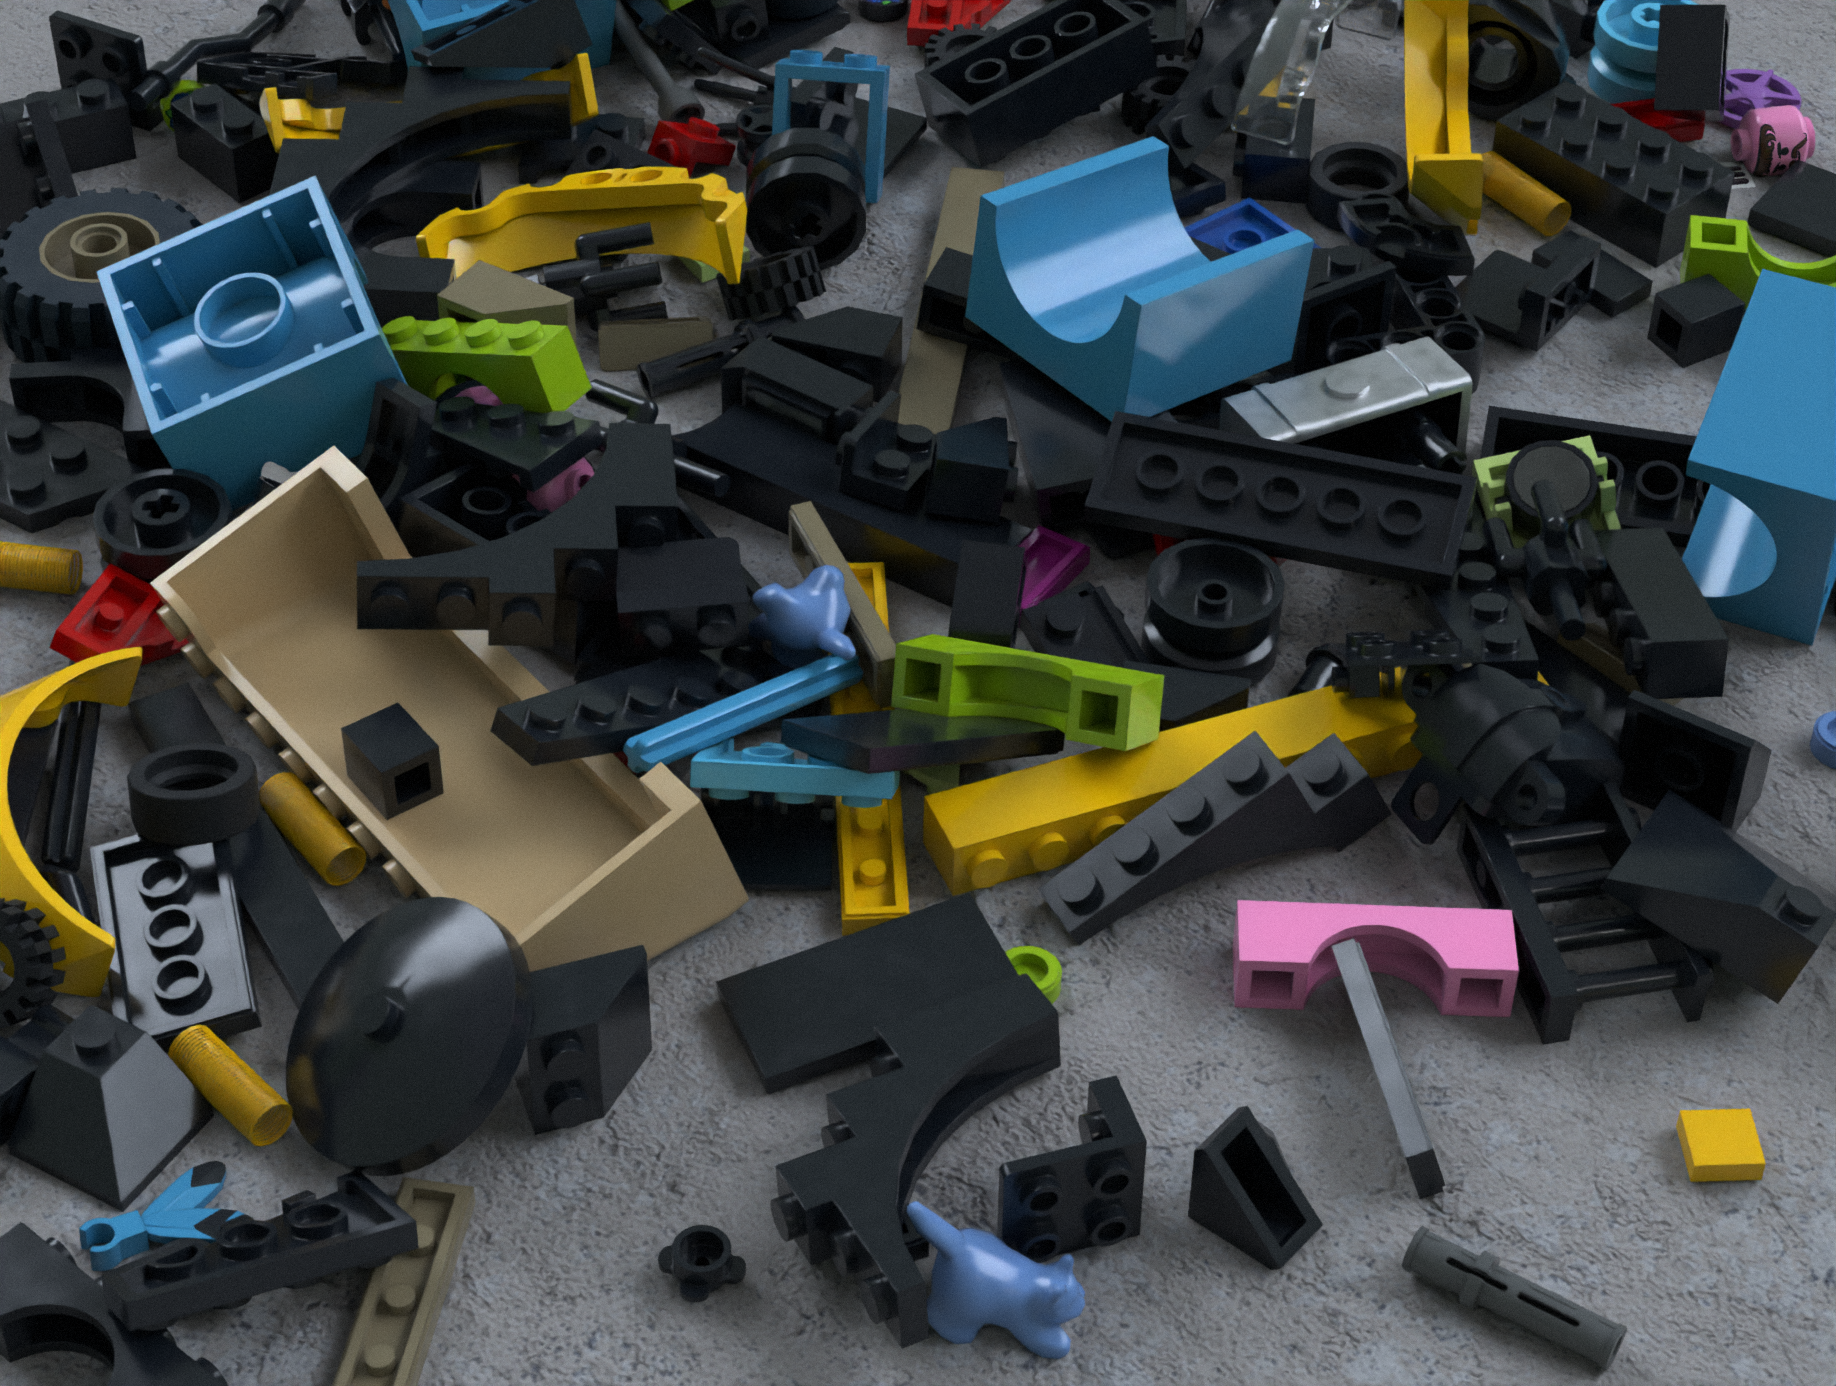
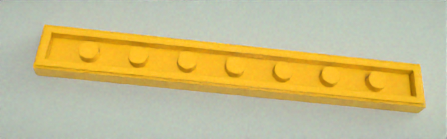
[827,562,910,936]

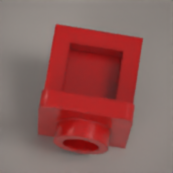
[647,117,736,179]

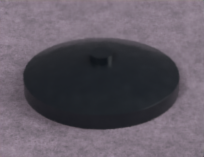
[285,897,533,1176]

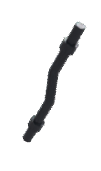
[126,0,306,112]

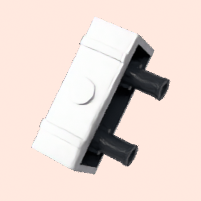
[1219,337,1473,475]

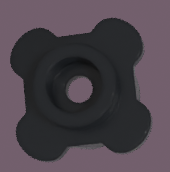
[658,1225,746,1302]

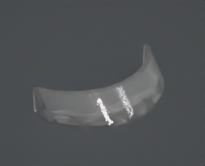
[1231,0,1402,145]

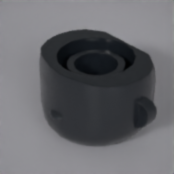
[1468,0,1576,121]

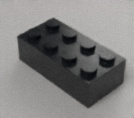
[915,0,1159,168]
[1489,81,1735,268]

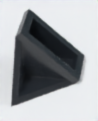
[1188,1106,1323,1270]

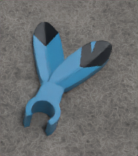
[79,1161,254,1271]

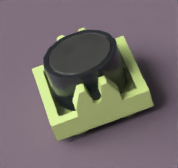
[1472,435,1621,548]

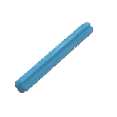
[623,654,864,773]

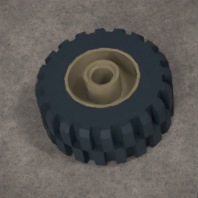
[0,188,203,363]

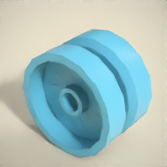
[1587,0,1699,104]

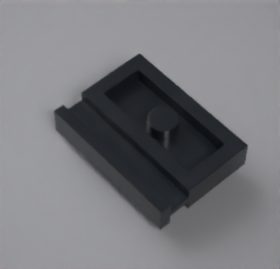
[1019,585,1150,668]

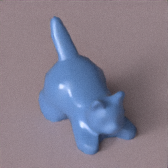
[749,565,856,669]
[906,1201,1085,1359]

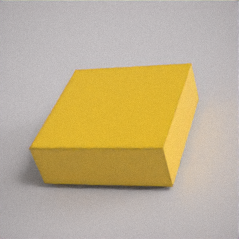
[1676,1108,1766,1182]

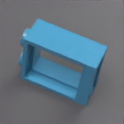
[772,50,890,203]

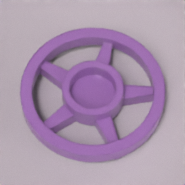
[1718,69,1801,129]

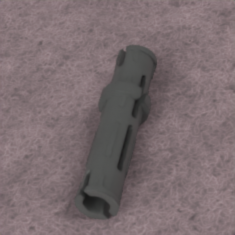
[1402,1226,1627,1371]

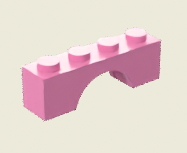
[1232,900,1519,1017]

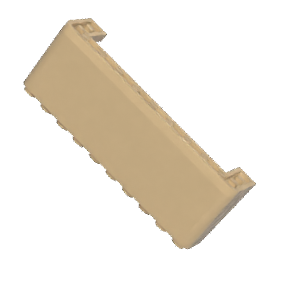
[150,445,749,972]

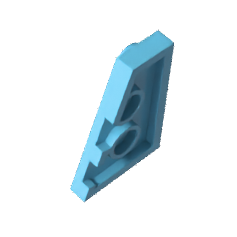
[690,737,900,808]

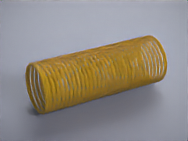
[1482,151,1571,236]
[0,541,83,595]
[259,772,366,886]
[168,1025,293,1147]

